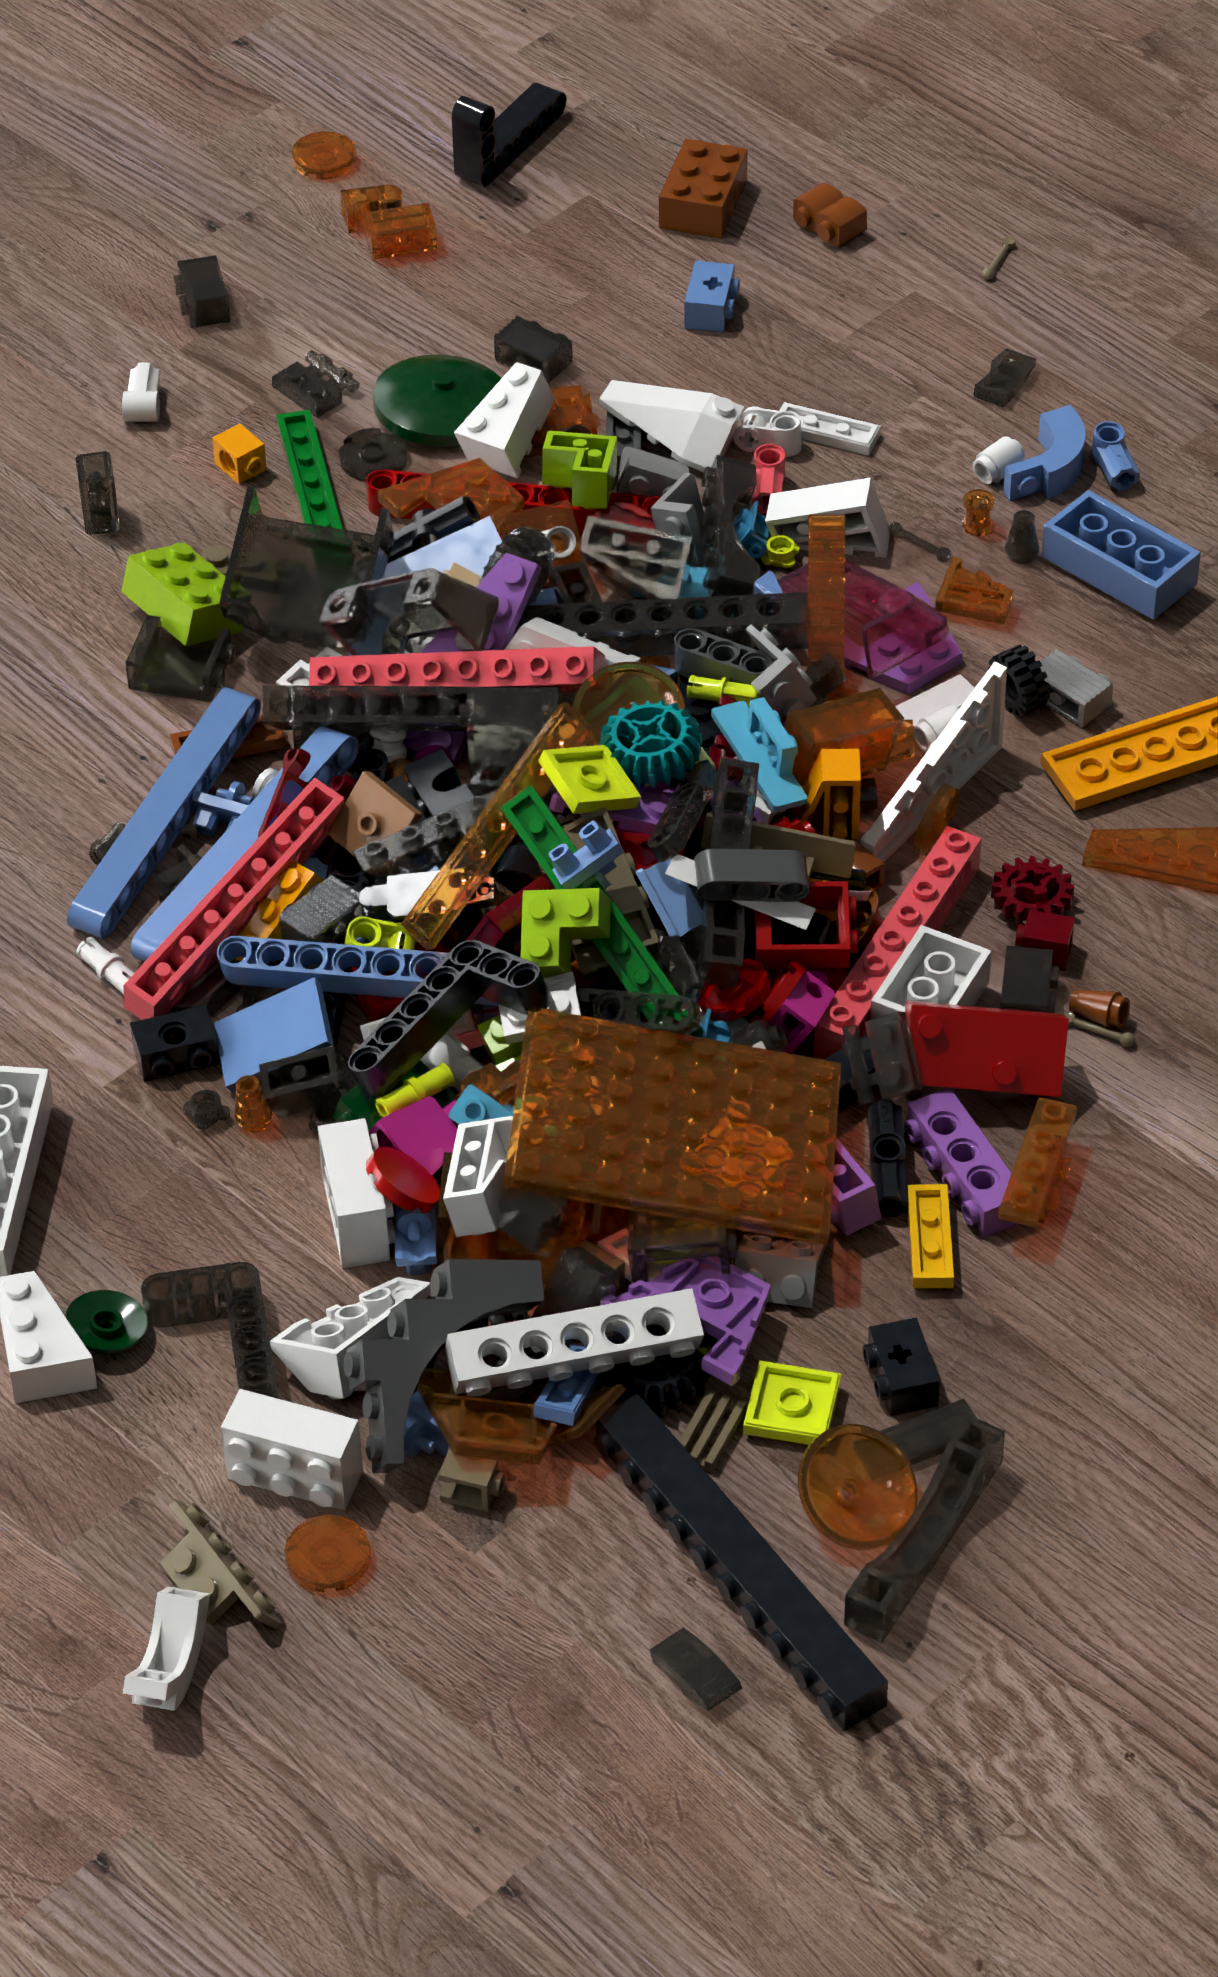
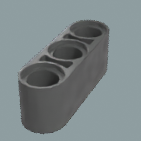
[674,628,773,685]
[694,849,809,902]

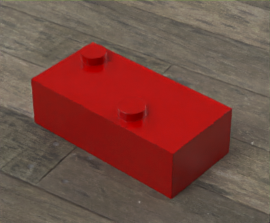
[898,1001,1069,1097]

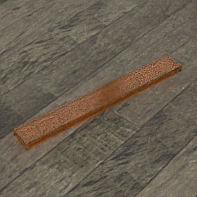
[401,702,592,950]

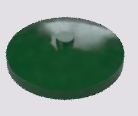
[373,355,502,447]

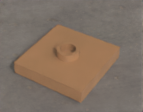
[328,771,423,877]

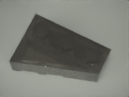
[579,515,694,616]

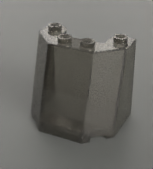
[219,486,394,650]

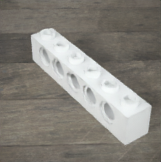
[444,1288,704,1397]

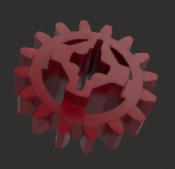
[991,856,1074,925]

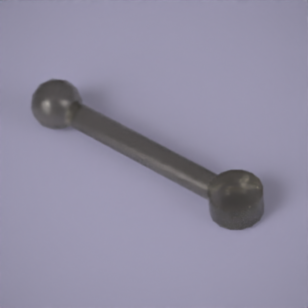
[889,522,951,562]

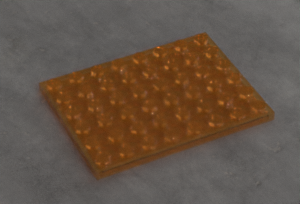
[502,1007,841,1245]

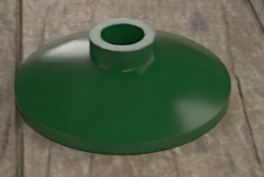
[65,1290,148,1353]

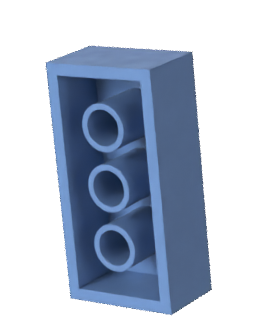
[1042,490,1201,620]

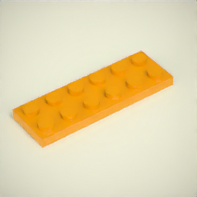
[1041,696,1218,811]

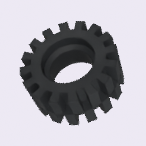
[988,644,1050,716]

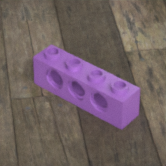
[904,1088,1027,1238]

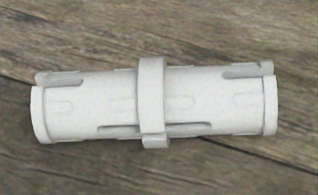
[76,937,134,995]

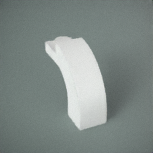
[123,1587,210,1711]

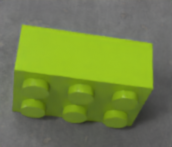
[121,542,249,646]

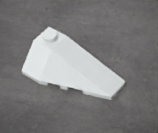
[270,1277,431,1399]

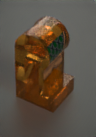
[340,185,403,233]

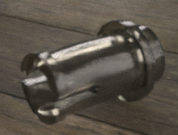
[89,822,126,865]

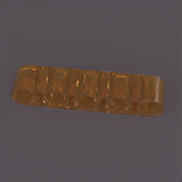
[807,514,845,689]

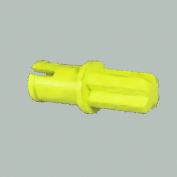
[687,675,760,707]

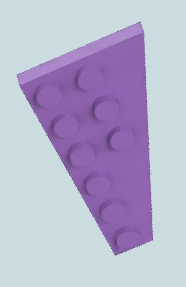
[357,553,542,768]

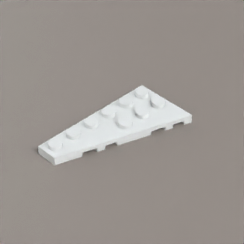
[860,662,1007,862]

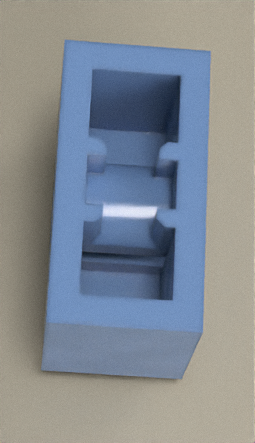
[684,261,740,332]

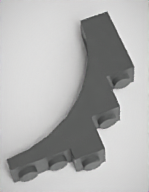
[343,1259,544,1473]

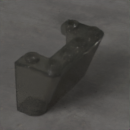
[319,568,499,656]

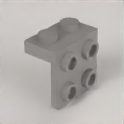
[616,447,696,497]
[651,473,709,568]
[745,624,817,722]
[734,1223,826,1308]

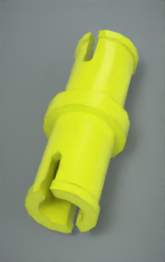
[375,1063,455,1118]

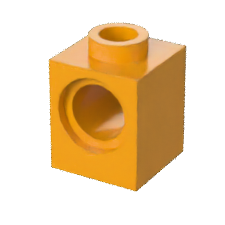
[212,423,267,485]

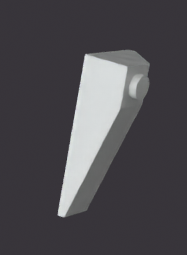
[598,380,744,476]

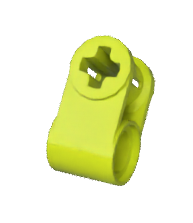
[345,917,421,972]

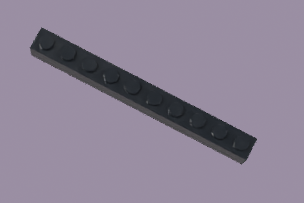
[594,1394,888,1731]

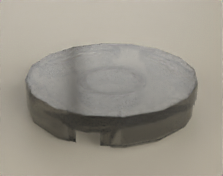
[339,428,408,481]

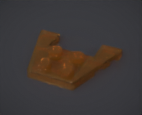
[377,458,525,536]
[416,1368,562,1465]

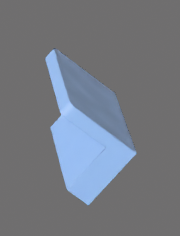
[635,855,710,942]

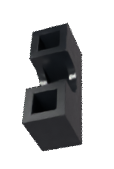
[402,748,489,850]

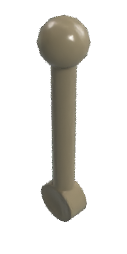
[982,237,1016,280]
[1061,1011,1135,1047]

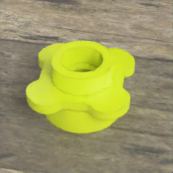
[761,535,800,568]

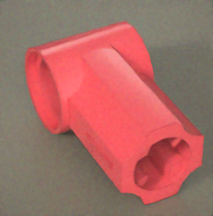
[751,444,785,514]

